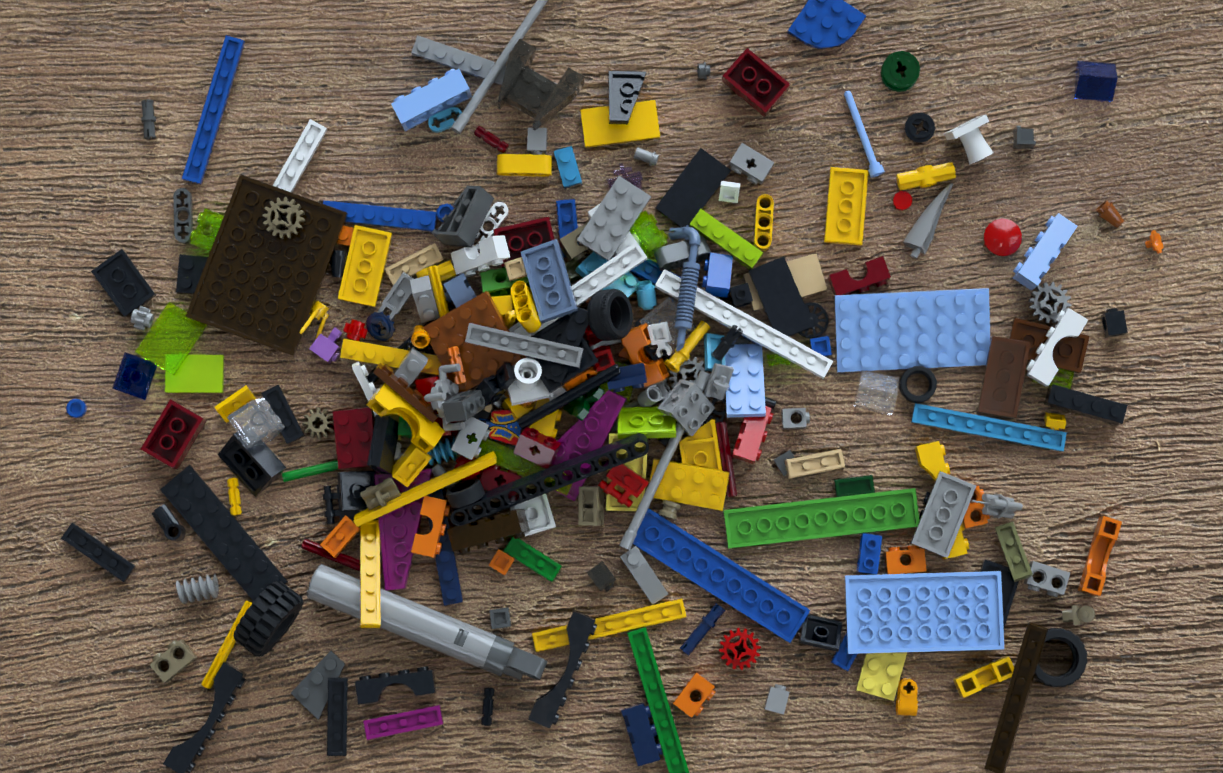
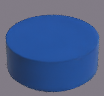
[66,399,87,418]

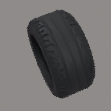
[587,289,633,341]

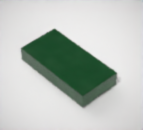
[834,475,875,497]

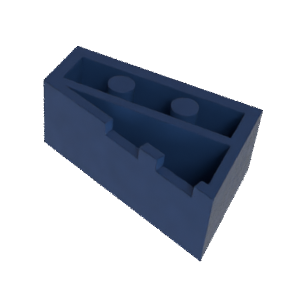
[621,703,663,766]

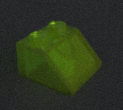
[630,211,668,258]

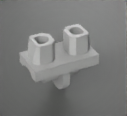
[704,363,734,401]

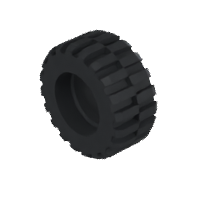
[233,581,304,657]

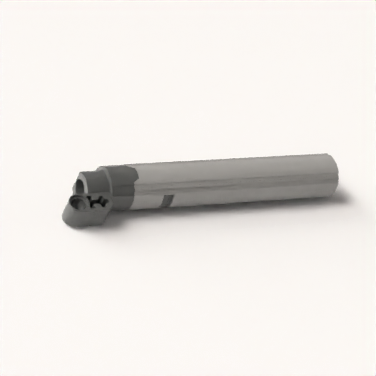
[306,564,547,681]

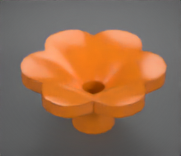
[1145,230,1163,254]

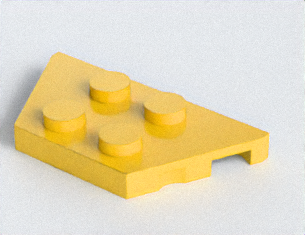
[679,419,722,471]

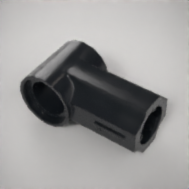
[152,504,186,541]

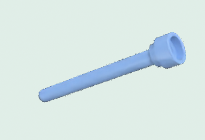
[844,91,885,178]

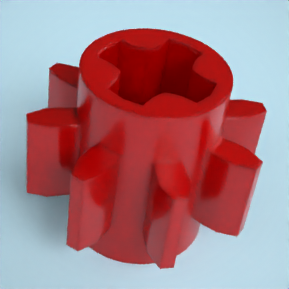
[343,319,368,341]

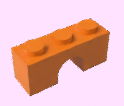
[621,323,669,387]
[411,496,451,558]

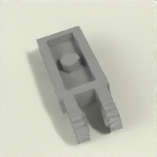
[377,272,414,321]

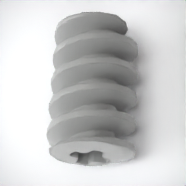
[176,574,219,604]

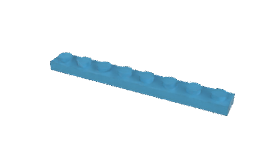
[911,403,1067,452]

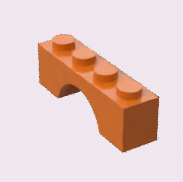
[1078,516,1122,596]

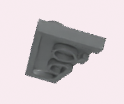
[291,650,345,720]

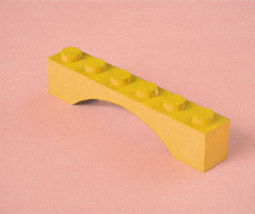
[914,441,969,559]

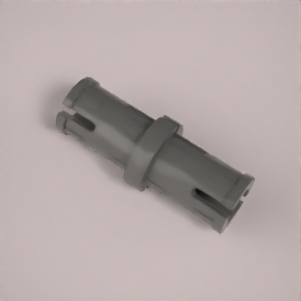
[141,99,156,139]

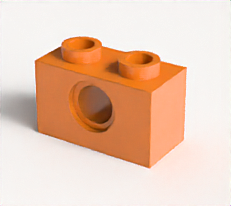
[884,545,927,574]
[673,672,715,718]

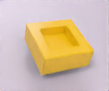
[1044,412,1066,430]

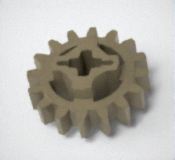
[263,197,305,239]

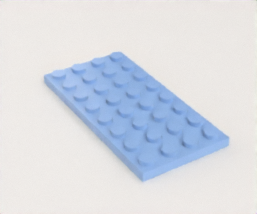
[834,288,990,372]
[845,571,1004,654]

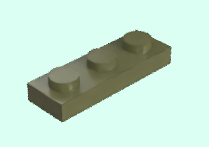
[995,521,1033,582]

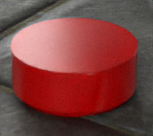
[893,191,912,211]

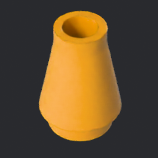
[411,325,430,348]

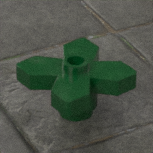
[563,386,605,421]

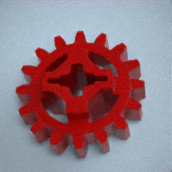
[719,628,761,670]

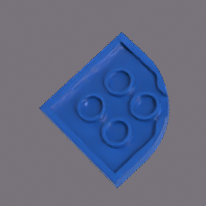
[787,0,866,49]

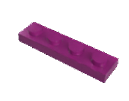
[363,705,444,740]

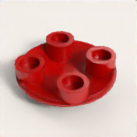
[984,218,1022,256]

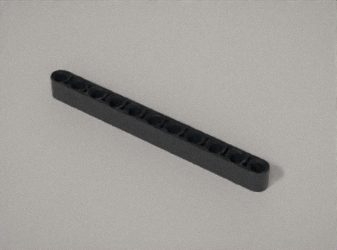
[451,433,649,526]

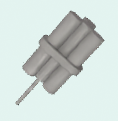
[972,493,1023,519]

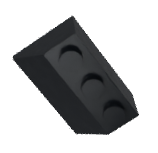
[218,425,286,497]

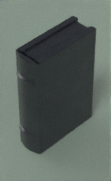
[367,415,399,474]

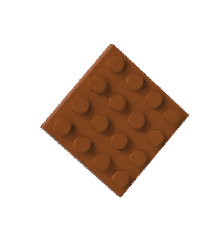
[422,291,523,393]

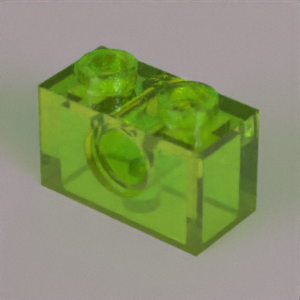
[190,208,224,253]

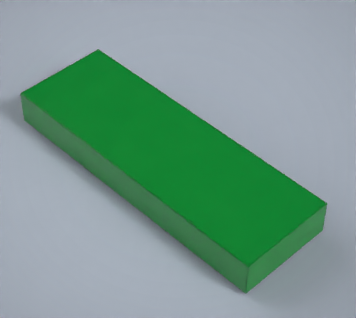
[503,537,562,582]

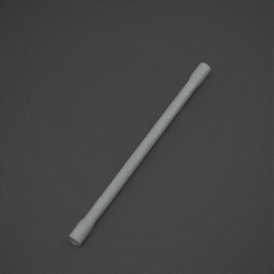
[451,0,548,134]
[619,371,710,551]

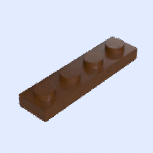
[373,363,439,423]

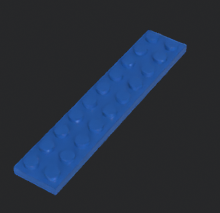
[633,508,811,643]

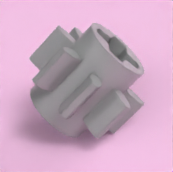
[131,306,154,331]

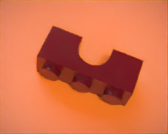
[828,256,891,295]

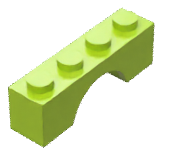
[689,209,763,270]

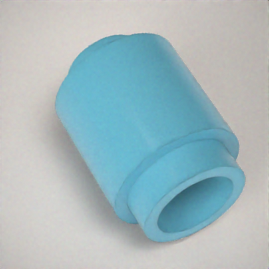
[636,280,657,310]

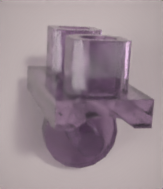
[607,163,643,190]

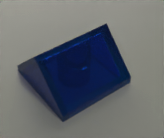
[1074,61,1118,102]
[112,352,158,400]

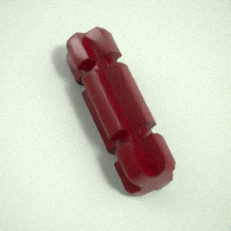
[474,126,509,153]

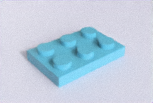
[575,252,640,298]

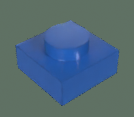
[810,336,832,357]

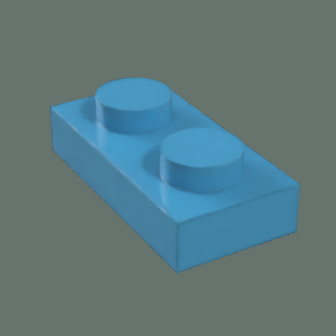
[554,146,582,188]

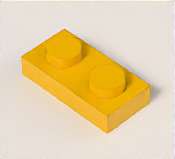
[215,385,258,423]

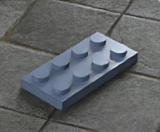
[521,239,578,323]

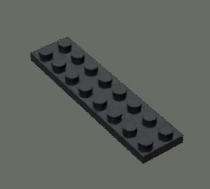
[160,465,288,601]

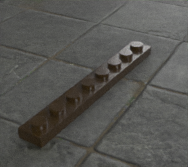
[985,622,1048,773]

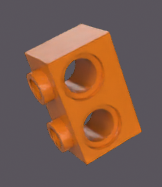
[963,486,990,529]

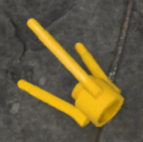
[299,301,329,340]

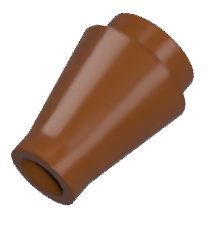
[1096,200,1124,228]

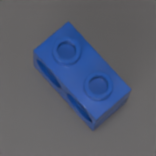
[856,533,882,575]

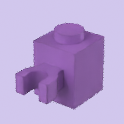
[309,327,342,364]

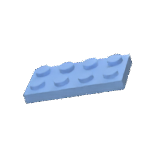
[725,344,766,418]

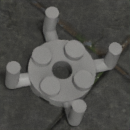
[424,364,465,431]

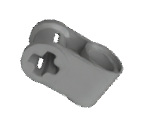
[638,378,671,407]

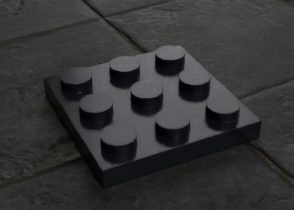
[526,314,599,393]

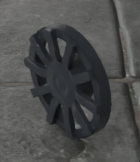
[798,302,829,338]

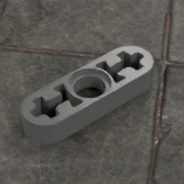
[173,188,193,244]

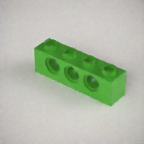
[480,268,531,297]

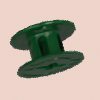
[880,51,920,92]

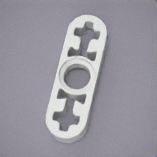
[472,202,509,250]

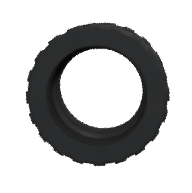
[1034,628,1088,687]

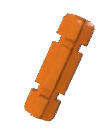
[447,346,466,384]

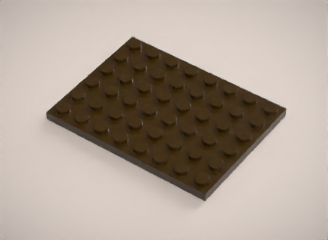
[185,174,348,356]

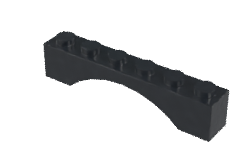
[528,610,597,728]
[163,662,247,773]

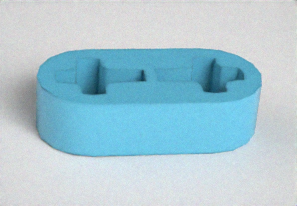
[428,107,462,133]

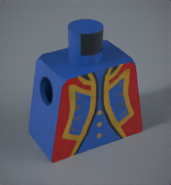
[479,410,521,447]

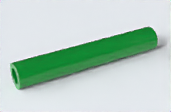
[282,460,339,482]

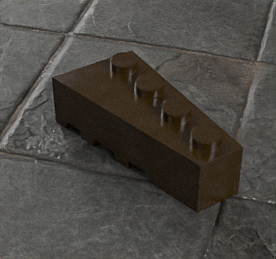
[447,509,530,554]

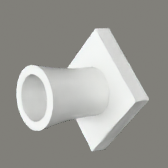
[944,115,994,164]
[507,358,550,406]

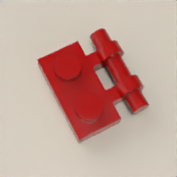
[598,464,649,508]

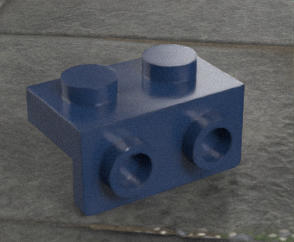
[607,363,647,393]

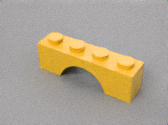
[366,383,445,454]

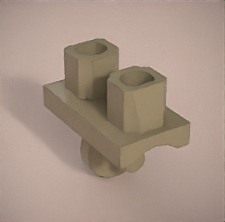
[360,478,401,510]
[1062,605,1095,625]

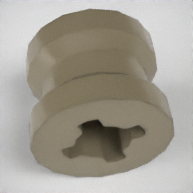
[658,499,681,520]

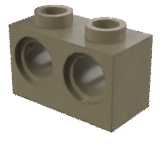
[578,487,604,526]
[150,640,198,683]

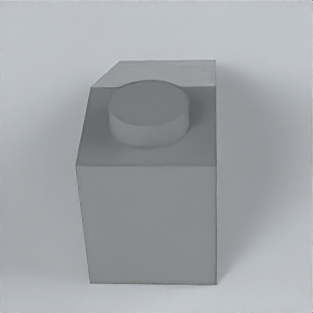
[620,546,668,605]

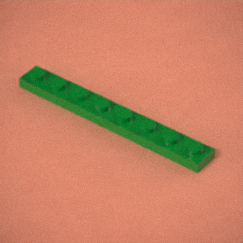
[627,627,689,773]

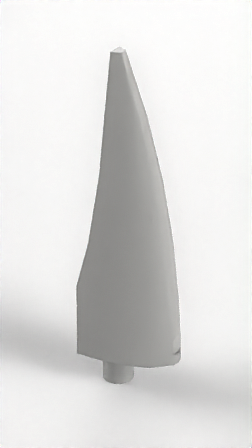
[903,183,953,259]

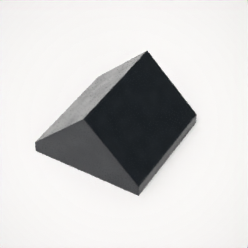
[798,615,842,652]

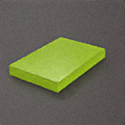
[165,355,224,393]
[618,406,676,439]

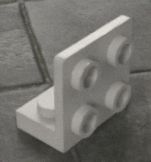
[658,379,715,436]

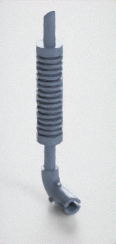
[668,225,701,351]

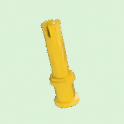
[664,321,711,373]

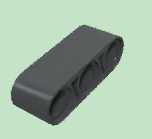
[654,236,711,271]

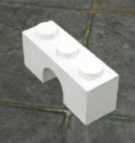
[451,235,510,277]

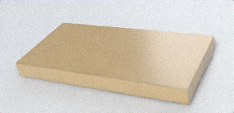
[743,253,827,311]

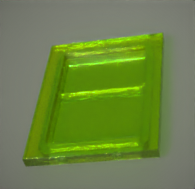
[135,302,207,375]

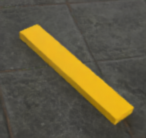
[360,520,381,628]

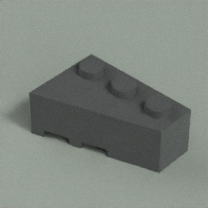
[431,185,494,247]

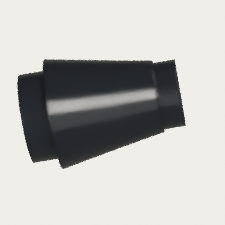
[330,250,348,277]

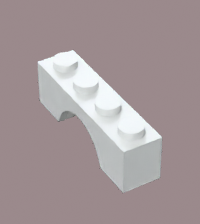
[1026,308,1088,387]

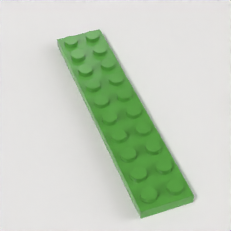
[723,488,920,549]

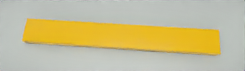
[354,451,497,527]
[532,598,687,652]

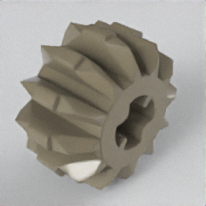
[302,407,334,440]

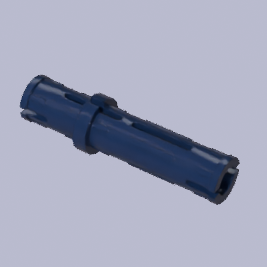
[680,603,725,656]

